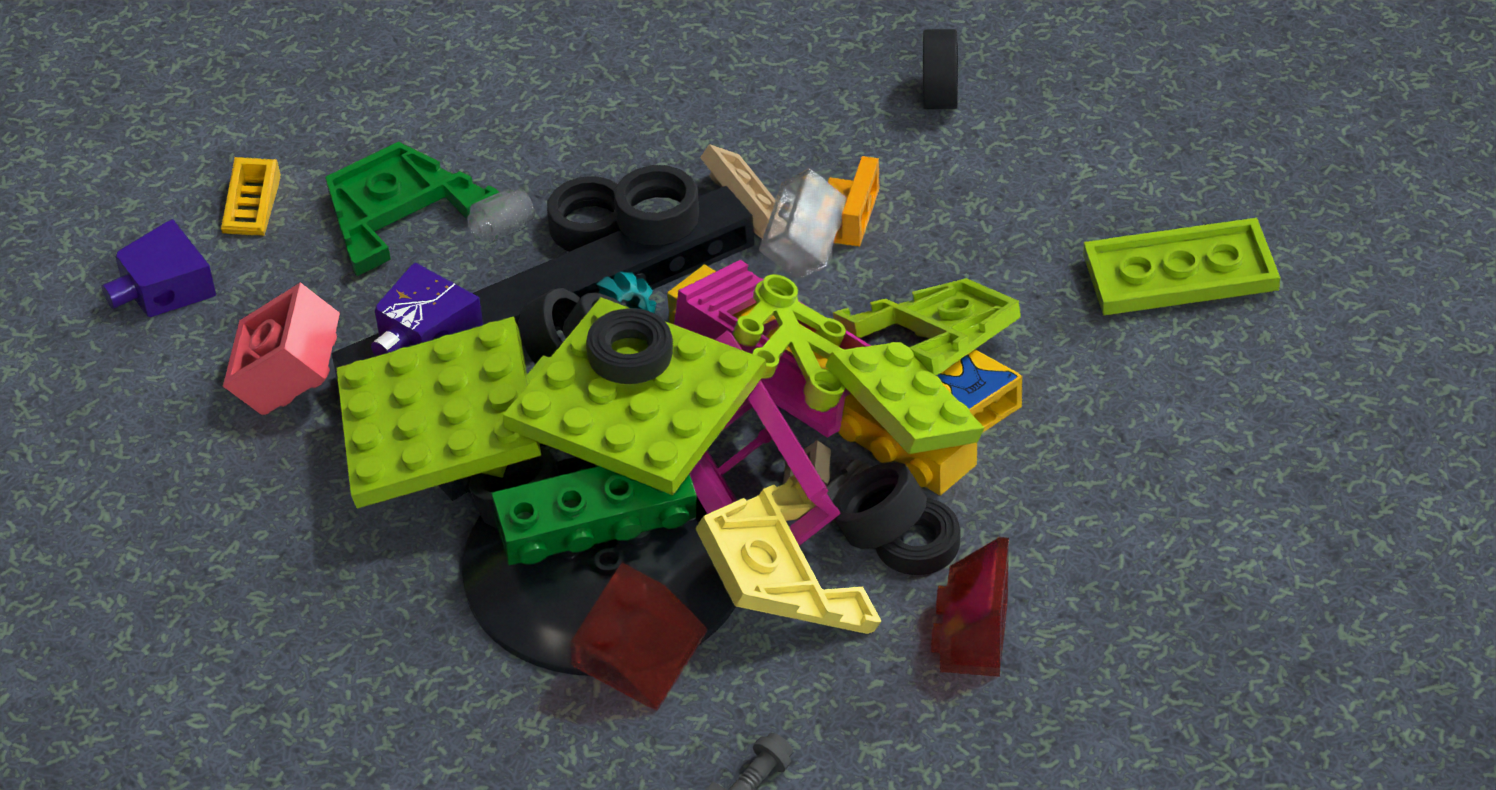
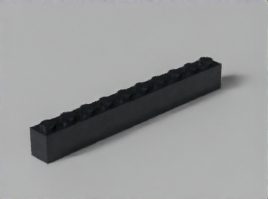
[331,186,754,384]

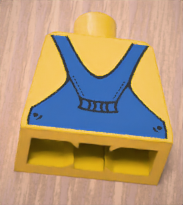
[936,349,1022,433]

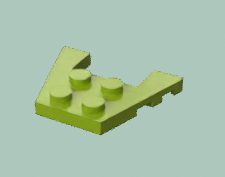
[833,278,1021,375]

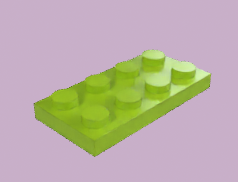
[1083,218,1280,316]

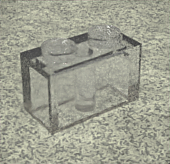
[759,168,847,279]

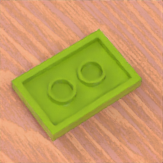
[826,342,985,454]

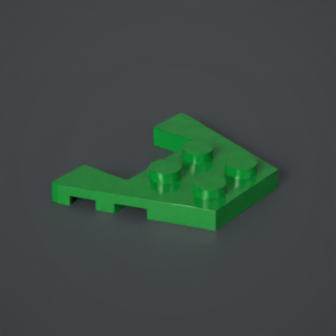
[325,142,501,276]

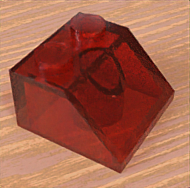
[931,537,1009,677]
[570,563,707,711]

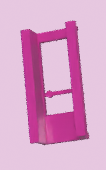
[674,260,871,438]
[689,330,841,546]

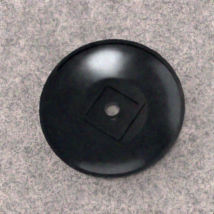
[462,457,736,676]

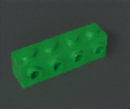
[492,466,697,565]

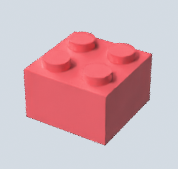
[223,282,340,415]

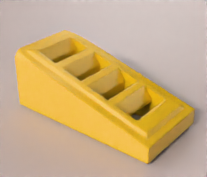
[221,157,281,236]

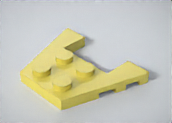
[695,475,882,634]

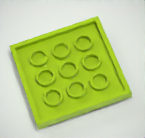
[503,297,766,495]
[337,316,541,509]

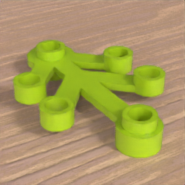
[732,274,846,412]

